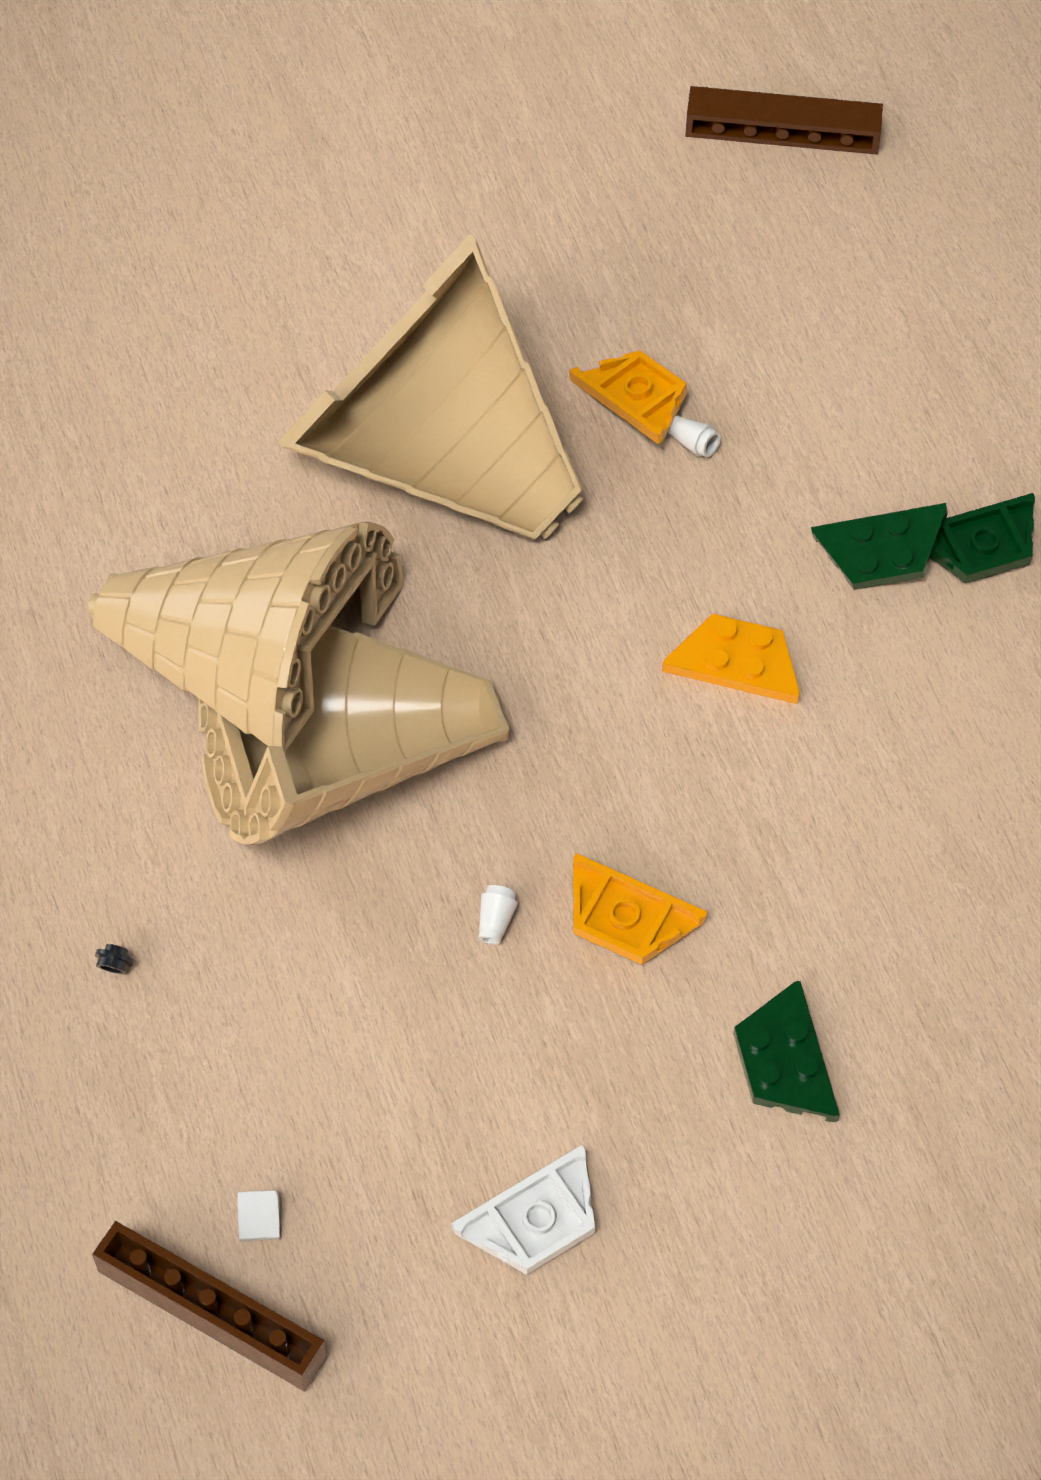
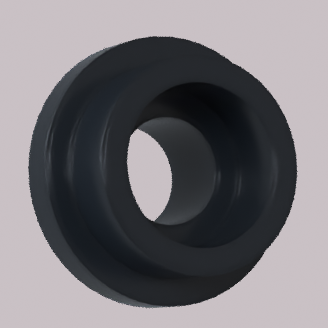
[95,944,134,974]

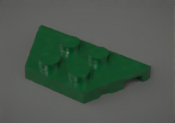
[930,493,1035,583]
[811,503,948,590]
[733,981,840,1122]

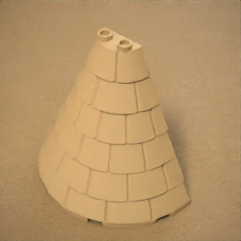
[277,233,584,540]
[88,522,403,752]
[198,625,510,845]

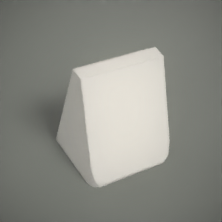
[237,1190,280,1241]

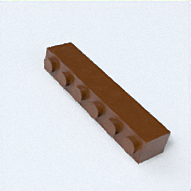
[685,86,883,155]
[92,1221,327,1392]

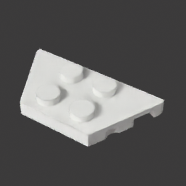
[451,1145,595,1275]

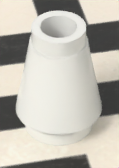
[668,416,721,457]
[478,885,518,945]

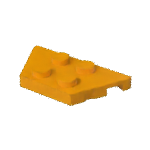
[569,350,687,444]
[662,614,800,704]
[573,853,708,965]

